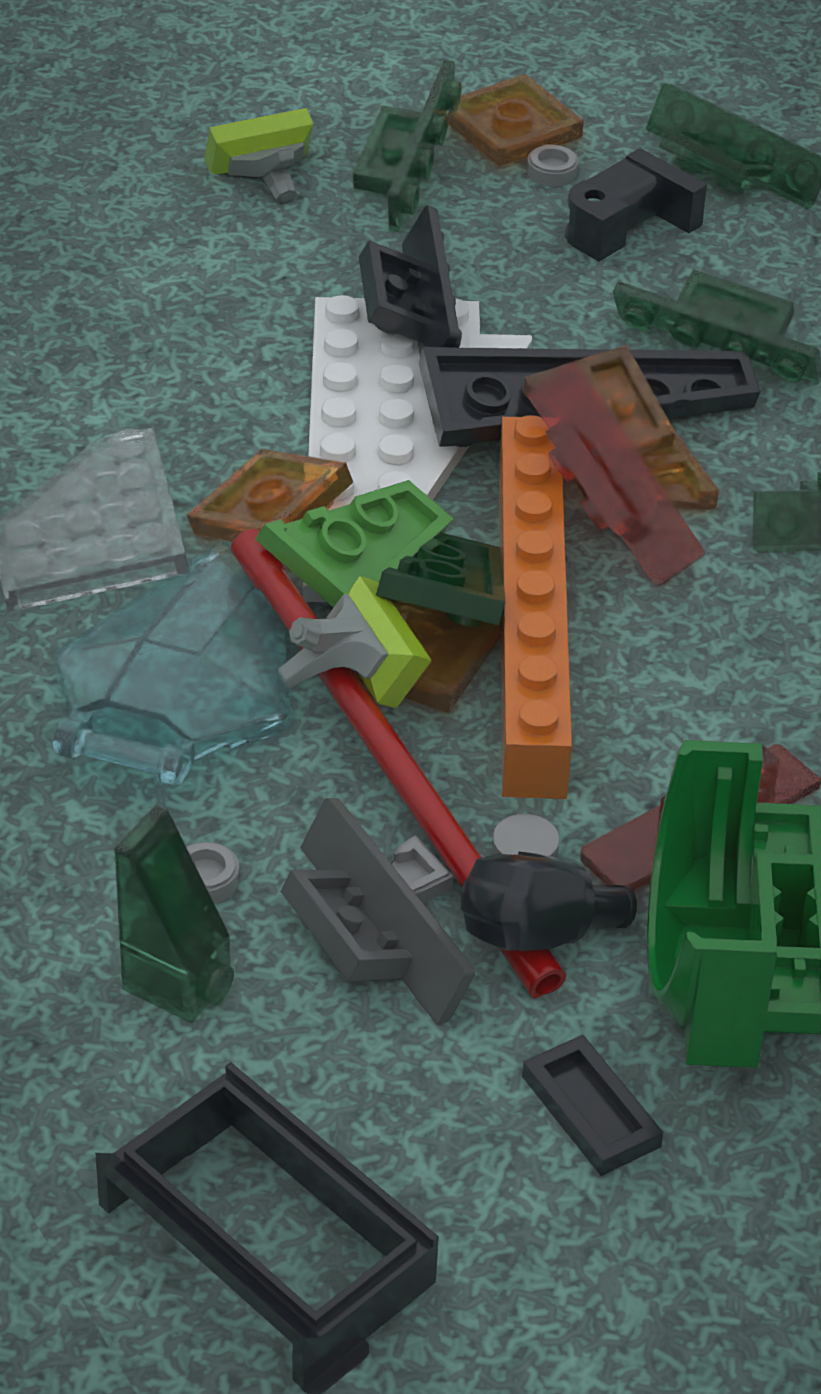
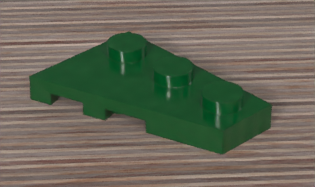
[376,533,505,627]

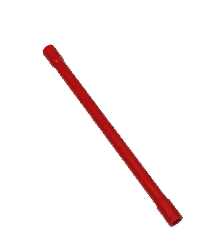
[231,529,566,998]

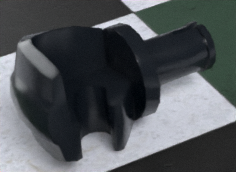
[461,851,637,952]

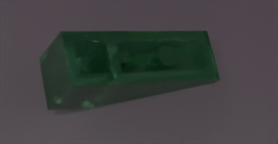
[114,804,234,1024]

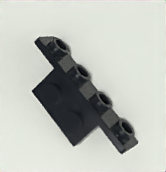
[359,205,462,357]

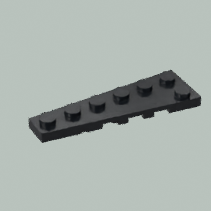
[419,347,761,447]

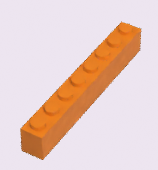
[499,415,572,799]

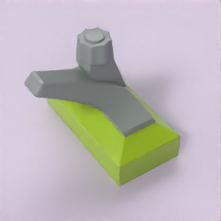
[204,108,314,203]
[278,576,432,708]

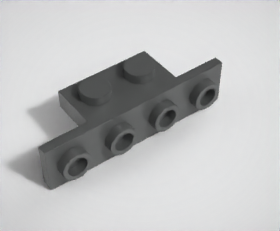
[280,798,475,1025]

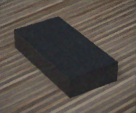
[522,1034,663,1176]

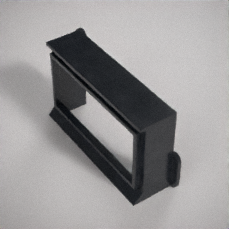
[95,1062,439,1394]

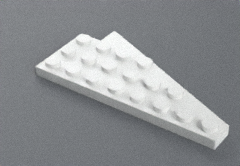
[303,295,532,602]

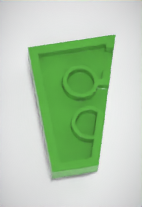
[255,480,454,608]

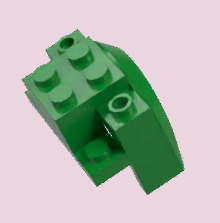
[647,740,821,1068]

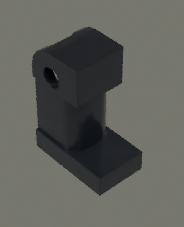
[565,148,707,262]

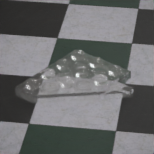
[0,427,189,612]

